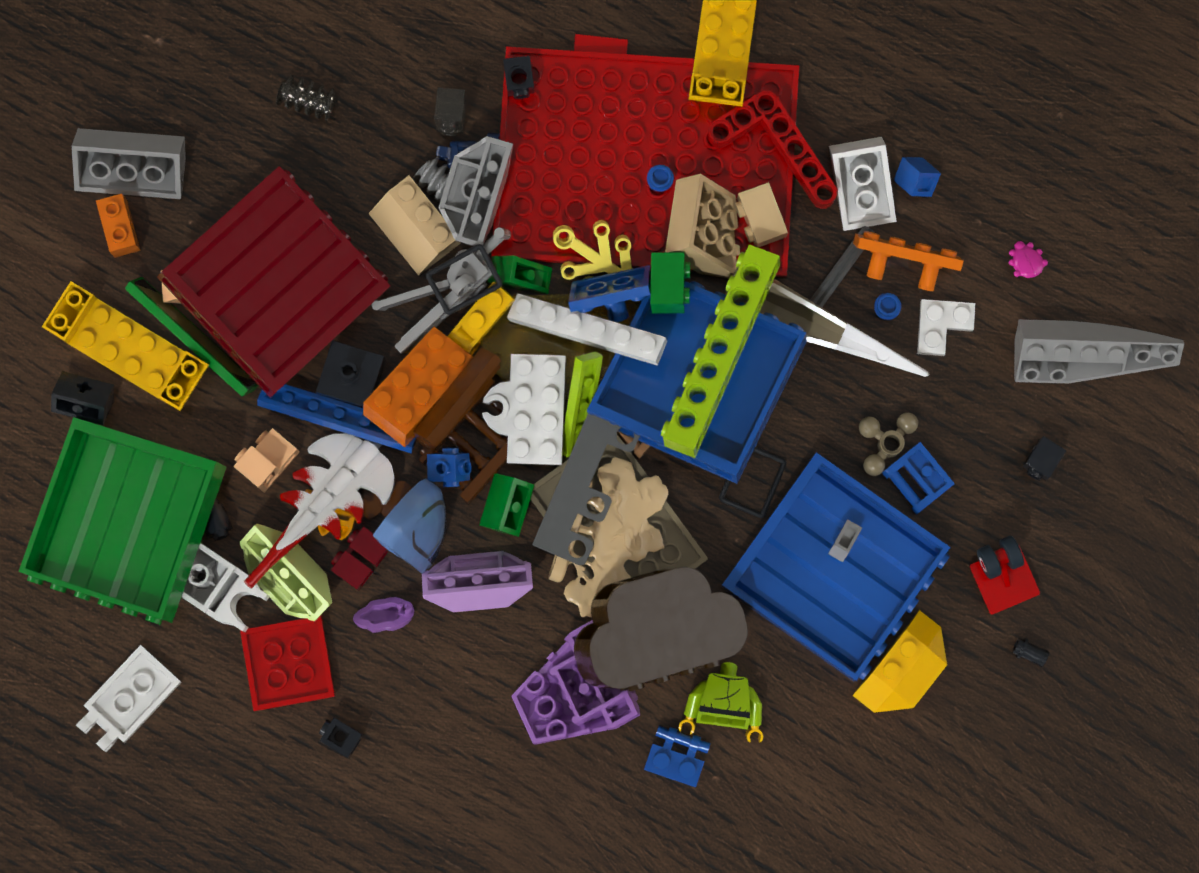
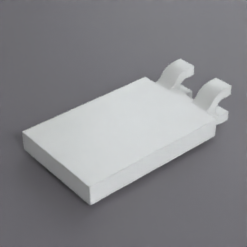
[76,645,181,752]

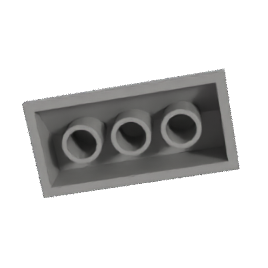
[72,128,186,199]

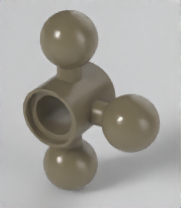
[859,412,918,476]

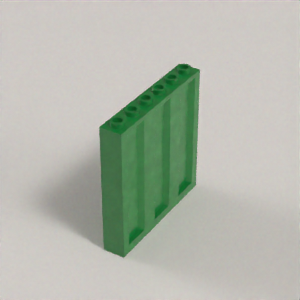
[18,417,227,625]

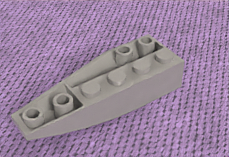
[1014,319,1184,384]

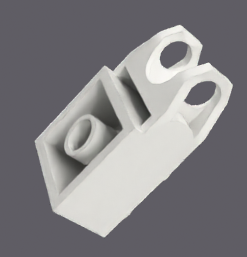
[182,542,270,632]

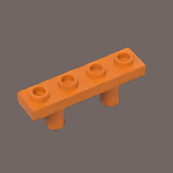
[853,231,963,291]

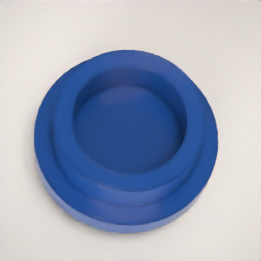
[647,165,674,192]
[874,293,901,320]

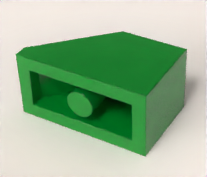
[488,255,552,294]

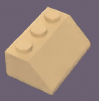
[369,175,461,276]

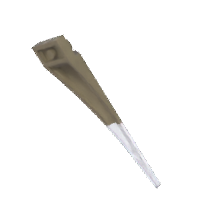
[725,267,930,377]

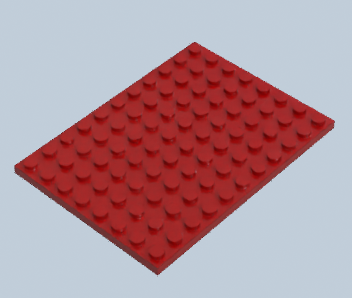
[491,46,799,278]

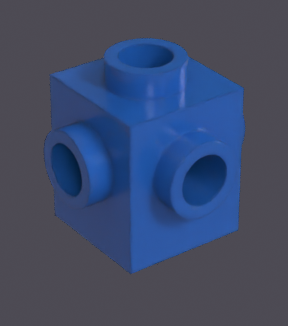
[427,447,471,487]

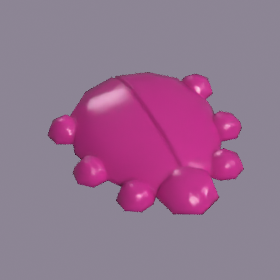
[1008,241,1048,278]

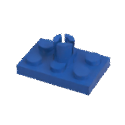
[568,265,651,322]

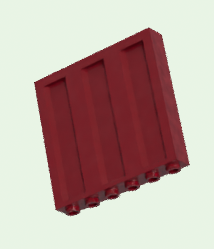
[157,166,390,397]

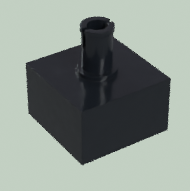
[316,340,386,408]

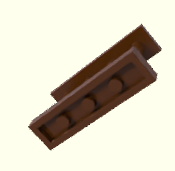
[419,379,508,505]

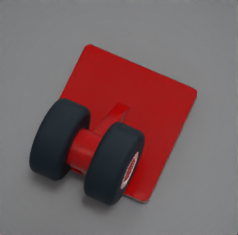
[969,536,1040,615]

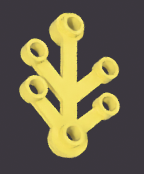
[553,220,633,280]

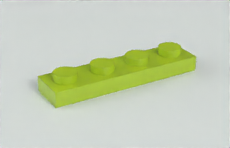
[563,351,603,457]

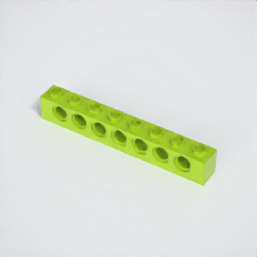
[661,245,780,458]

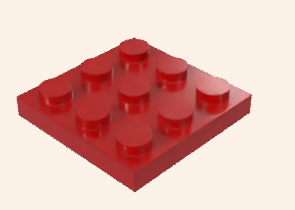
[240,616,336,711]

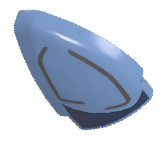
[373,478,446,574]

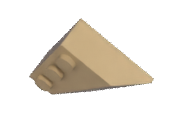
[665,174,740,279]

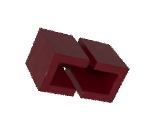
[331,526,389,591]

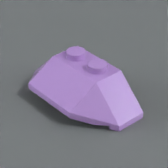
[422,551,533,612]

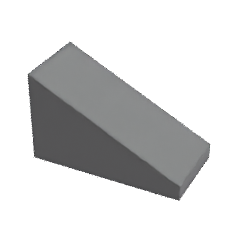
[828,519,862,562]

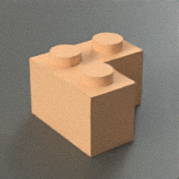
[233,428,299,493]

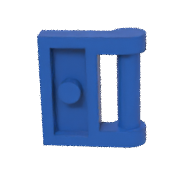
[882,442,955,515]

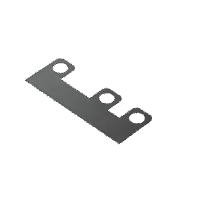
[532,414,640,565]

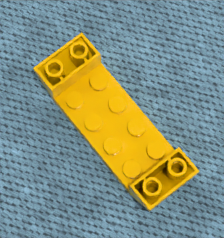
[689,0,757,107]
[42,281,209,411]

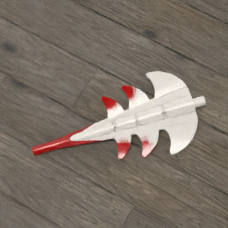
[244,433,395,589]

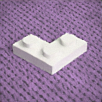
[917,299,975,356]

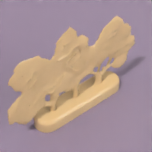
[548,457,668,617]

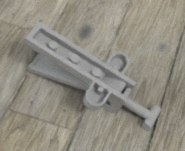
[372,227,511,354]

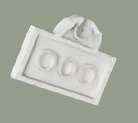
[482,354,566,465]

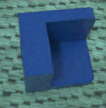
[894,157,941,197]

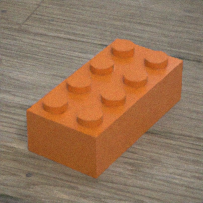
[363,327,473,447]

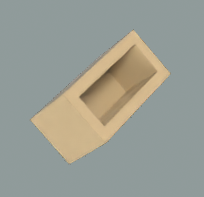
[735,182,788,248]

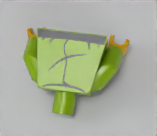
[679,662,763,743]

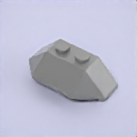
[439,136,513,246]

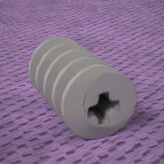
[413,157,449,202]

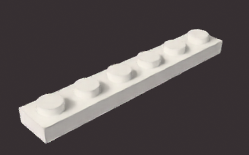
[507,293,667,366]

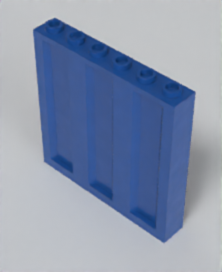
[721,452,950,682]

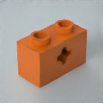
[96,194,141,258]

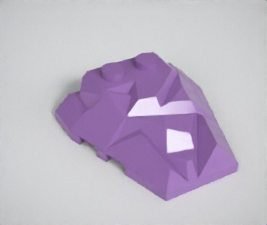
[511,620,640,745]

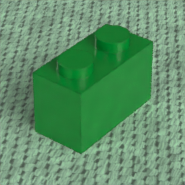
[650,252,691,313]
[479,473,534,537]

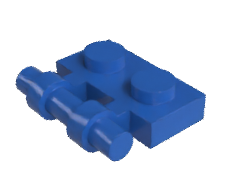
[644,726,711,788]

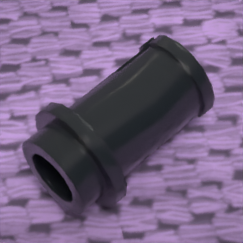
[1012,638,1049,667]

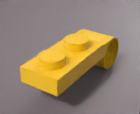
[447,282,516,355]

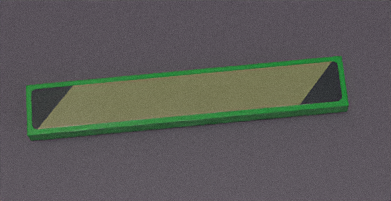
[125,277,258,396]

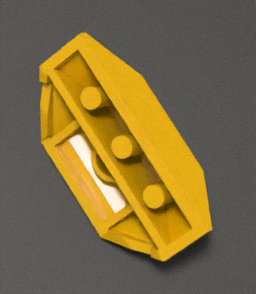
[852,610,947,713]

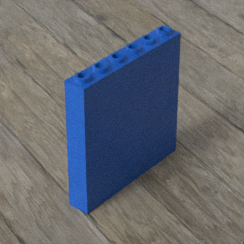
[587,281,807,484]

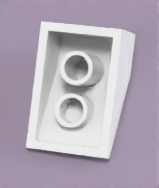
[829,137,897,231]

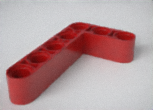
[708,90,837,209]

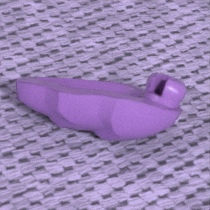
[353,597,414,633]

